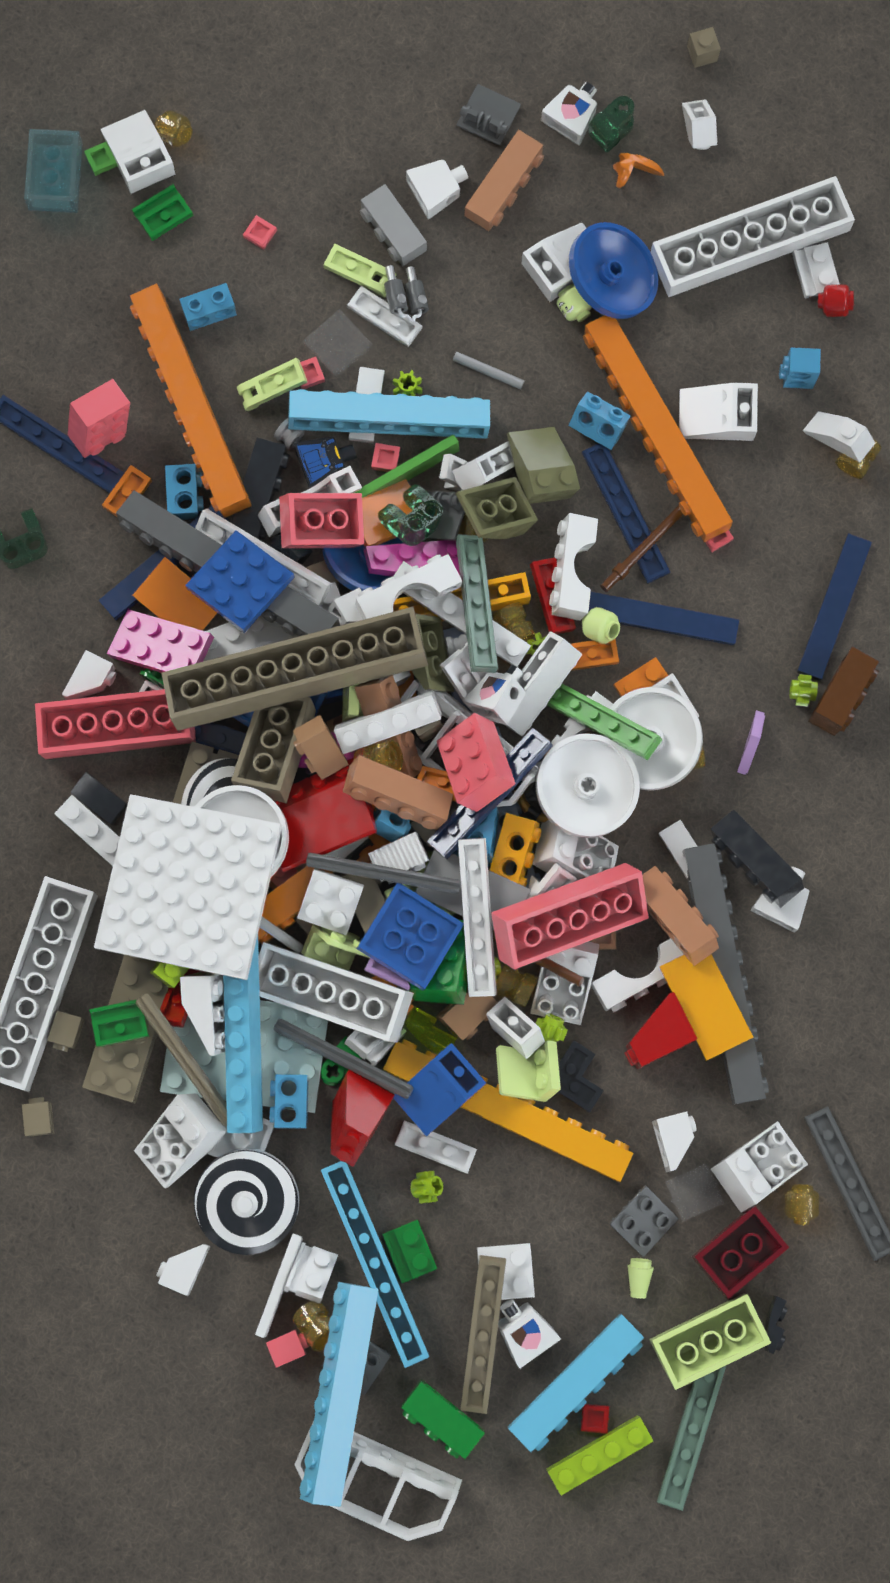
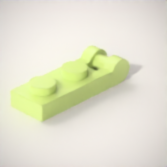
[324,244,396,297]
[237,358,308,411]

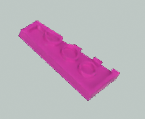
[364,540,460,577]

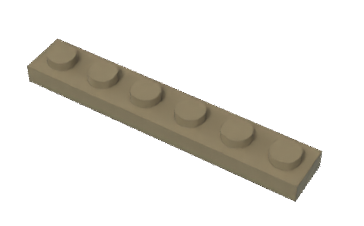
[461,1255,506,1414]

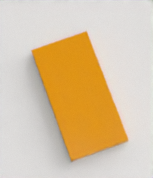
[659,954,753,1061]

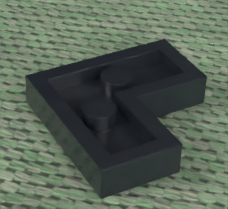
[558,1040,604,1113]

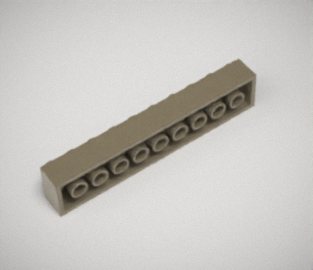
[161,607,429,731]

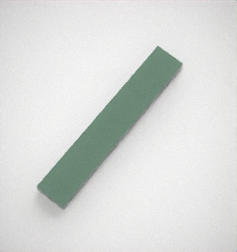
[456,534,498,673]
[657,1366,726,1511]

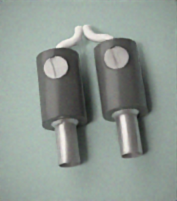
[384,265,429,323]

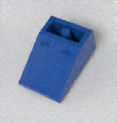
[393,1043,486,1137]

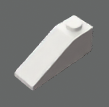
[803,412,875,462]
[452,441,515,490]

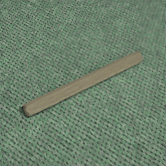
[135,993,227,1126]

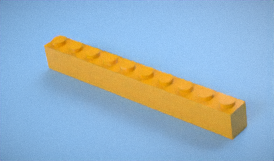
[383,1039,633,1182]

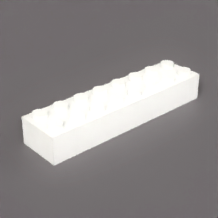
[651,176,855,297]
[0,876,98,1092]

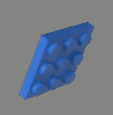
[185,530,295,633]
[356,883,464,991]

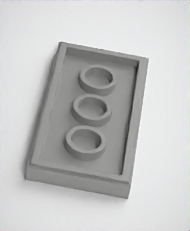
[415,849,531,930]

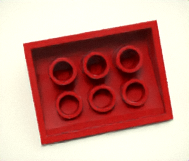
[273,758,377,872]

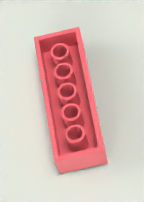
[35,689,196,759]
[491,863,649,970]

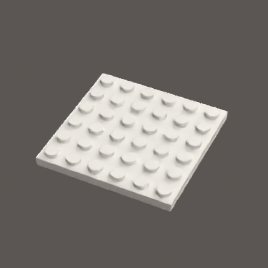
[94,794,282,980]

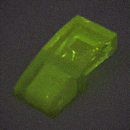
[404,1007,457,1055]

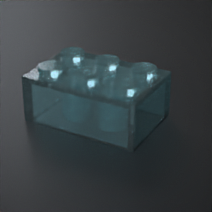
[24,129,83,213]

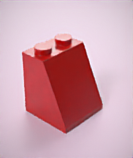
[624,992,698,1070]
[331,1070,395,1167]

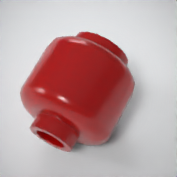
[818,284,854,317]

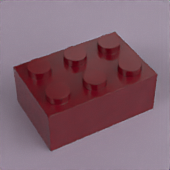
[691,1206,789,1299]

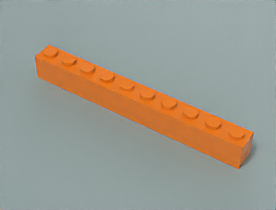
[130,283,252,518]
[583,315,733,542]

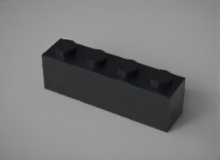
[231,438,290,540]
[711,810,804,908]

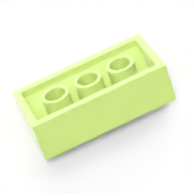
[649,1293,771,1390]

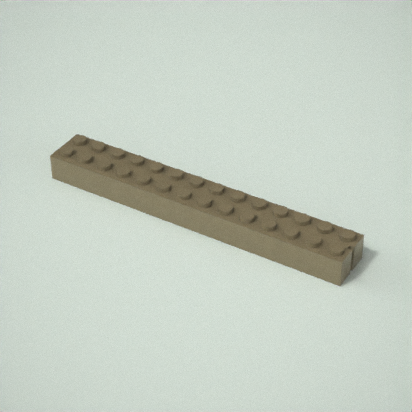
[82,742,239,1104]

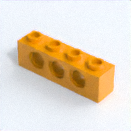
[489,813,542,887]

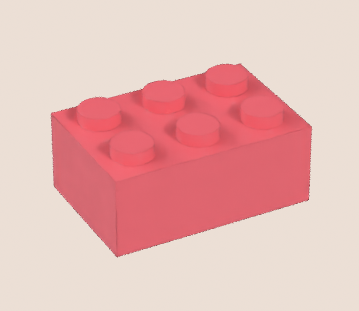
[68,379,130,458]
[279,493,364,548]
[436,713,516,812]

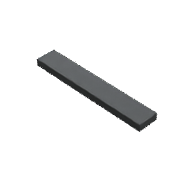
[804,1106,890,1261]

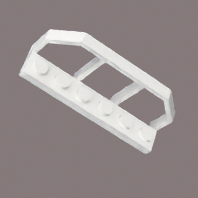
[401,679,538,807]
[295,1421,462,1541]

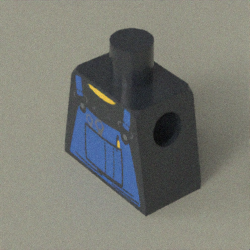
[294,437,357,489]

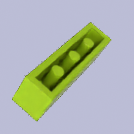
[546,1415,653,1495]

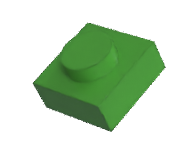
[84,142,117,176]

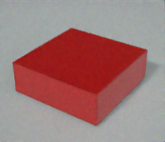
[581,1404,610,1434]

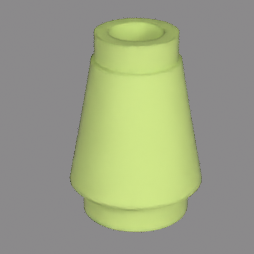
[628,1258,654,1299]

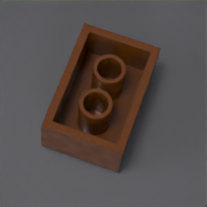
[808,646,879,736]

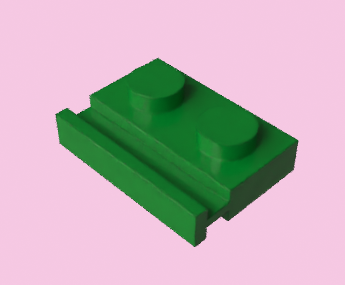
[132,184,193,241]
[89,999,149,1048]
[382,1220,437,1284]

